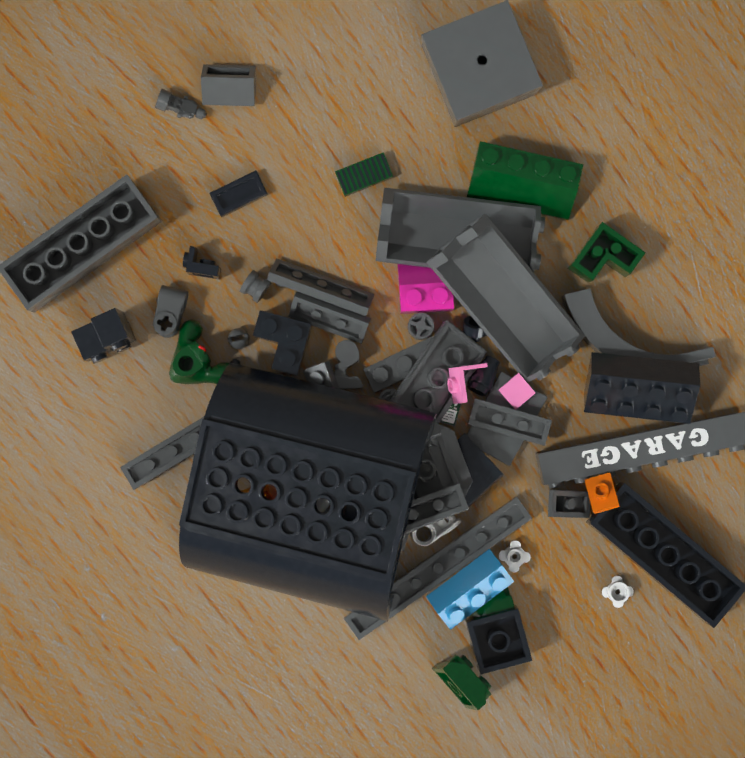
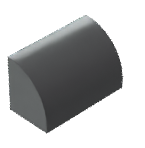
[201,64,256,106]

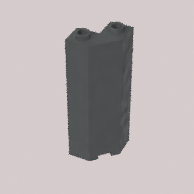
[375,188,545,273]
[427,214,585,383]

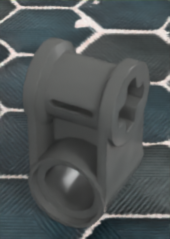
[153,285,188,338]

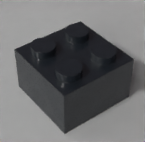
[465,605,532,675]

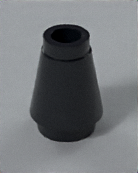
[467,356,500,397]

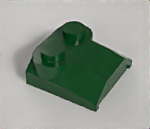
[432,654,491,710]

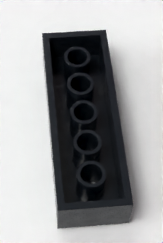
[586,482,745,628]

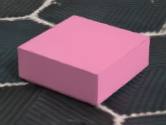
[498,373,535,410]

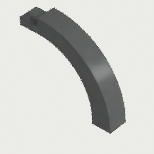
[562,289,716,366]

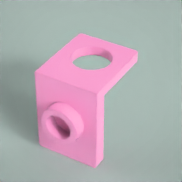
[447,363,488,404]

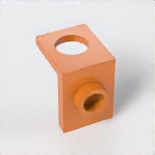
[584,472,620,514]

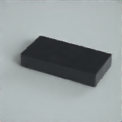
[209,170,268,218]

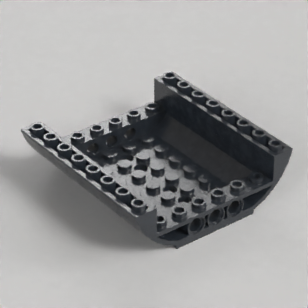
[179,363,437,621]

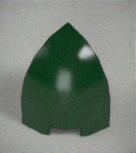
[472,587,515,616]

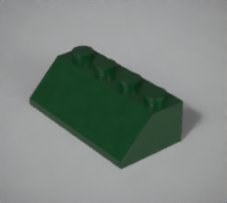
[467,141,584,220]

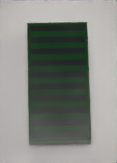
[335,152,393,197]

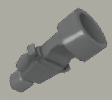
[155,89,207,119]

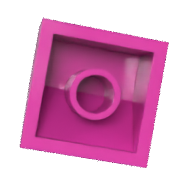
[397,264,454,314]

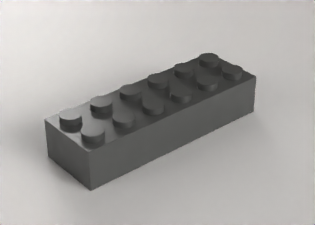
[0,175,162,313]

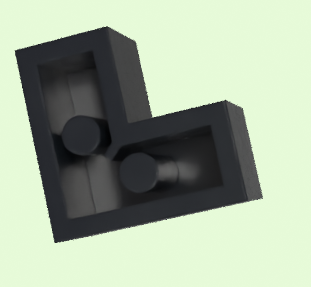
[71,308,136,364]
[253,310,312,377]

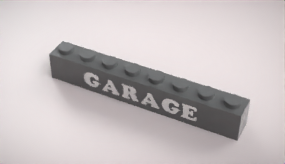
[535,412,745,489]

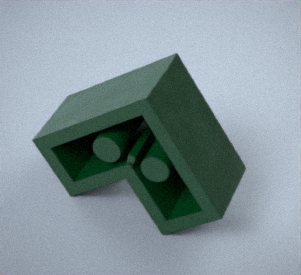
[568,222,646,283]

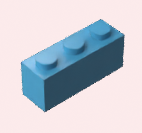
[426,549,514,630]

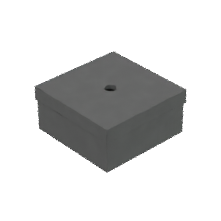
[421,0,543,127]

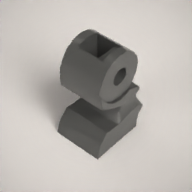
[334,340,363,389]

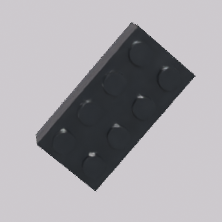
[584,352,700,424]

